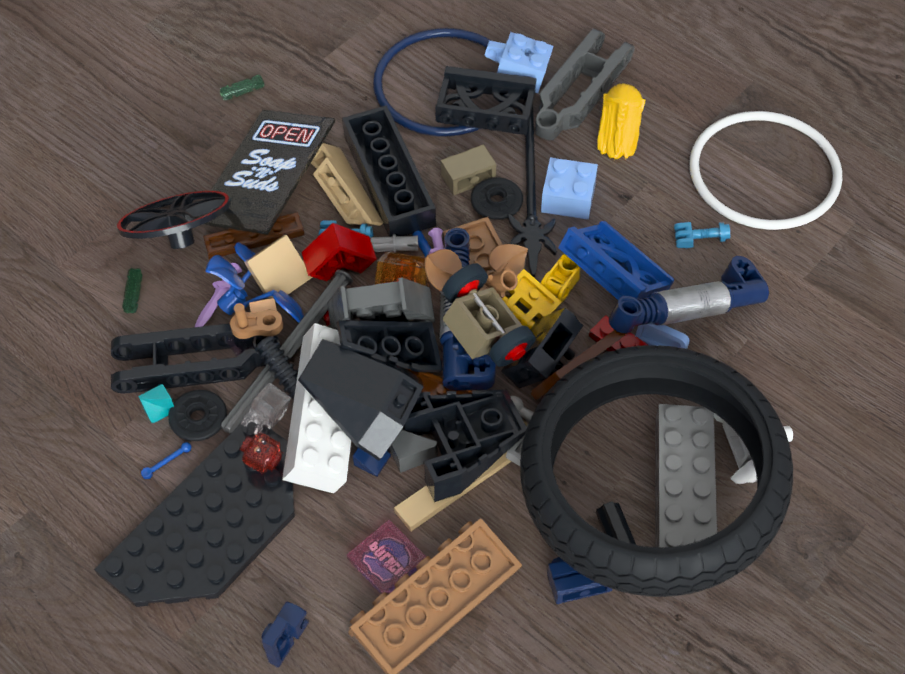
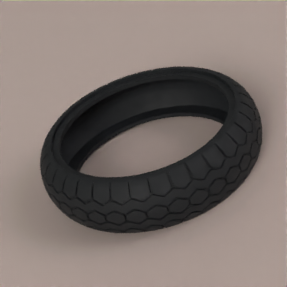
[520,345,793,597]

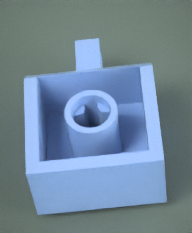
[485,32,553,93]

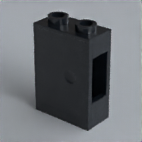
[501,308,584,388]

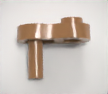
[230,303,283,339]

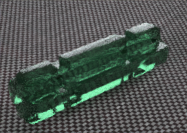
[220,75,264,101]
[122,268,142,314]

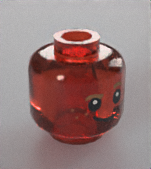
[240,432,283,474]

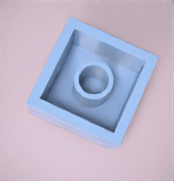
[541,157,598,220]

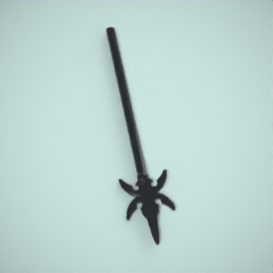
[508,100,557,277]

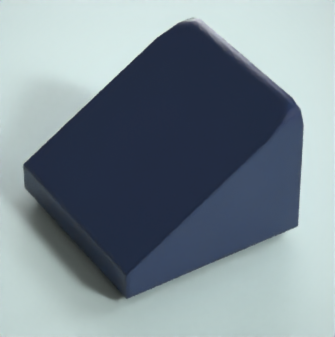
[353,447,391,477]

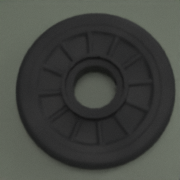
[471,177,523,220]
[168,390,227,441]

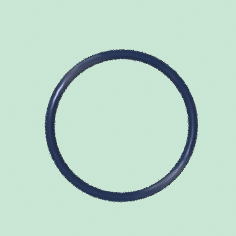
[373,28,491,136]

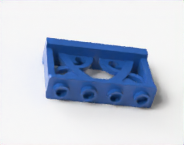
[558,221,674,300]

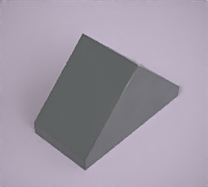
[389,430,438,473]

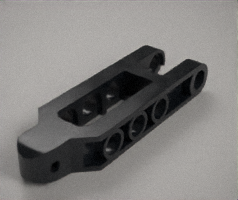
[111,323,281,394]

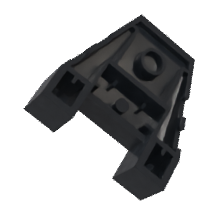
[402,389,527,502]

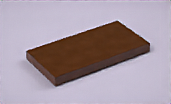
[531,330,628,400]

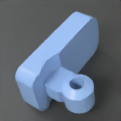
[635,323,689,349]

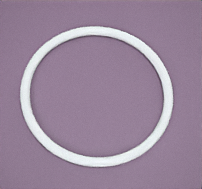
[689,111,842,230]

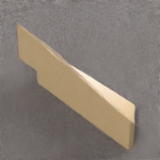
[308,143,383,226]

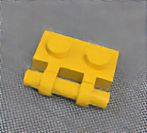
[502,269,562,329]

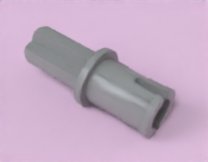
[370,234,418,254]

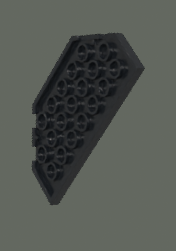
[94,414,295,607]

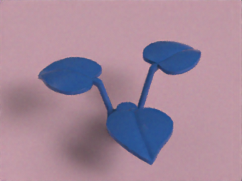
[205,242,304,323]

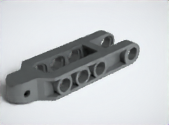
[535,28,635,141]

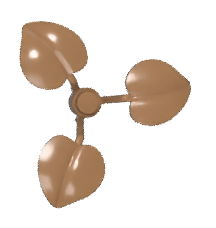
[425,244,528,298]

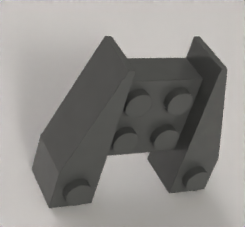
[327,278,435,330]

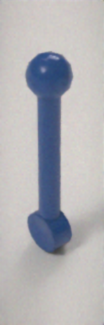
[141,442,191,479]

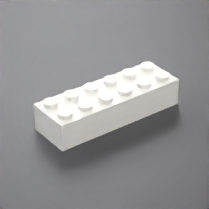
[282,323,351,493]

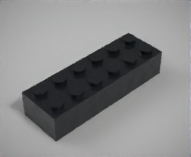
[342,105,436,237]

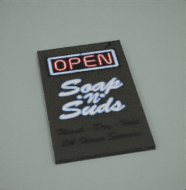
[195,110,336,235]

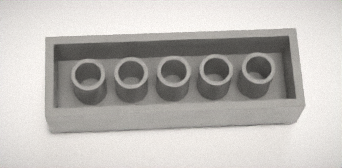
[655,404,717,547]

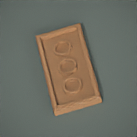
[443,217,512,299]

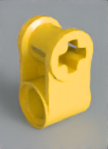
[541,254,581,302]

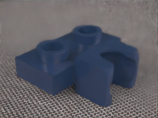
[261,601,309,668]

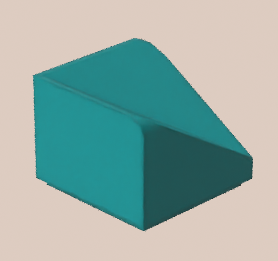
[138,384,174,423]

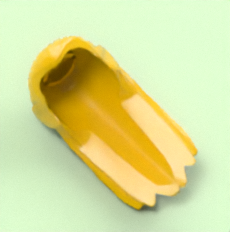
[597,84,645,159]

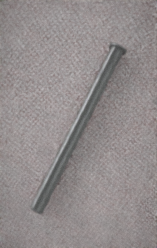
[221,269,353,434]

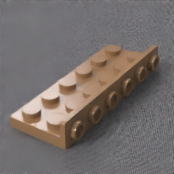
[348,518,522,674]

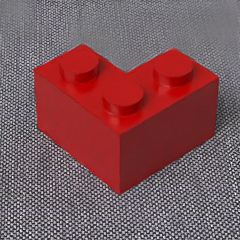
[301,223,377,282]

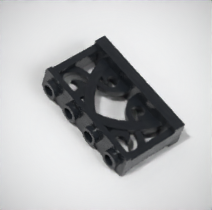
[435,66,537,135]

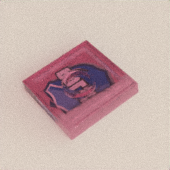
[347,520,426,595]

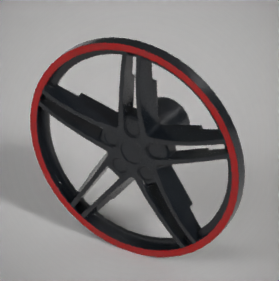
[117,191,230,249]

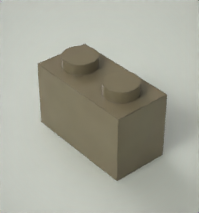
[441,144,496,196]

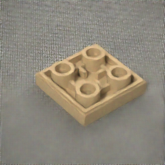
[244,235,313,303]

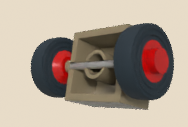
[442,263,536,367]

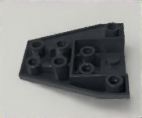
[298,339,424,461]

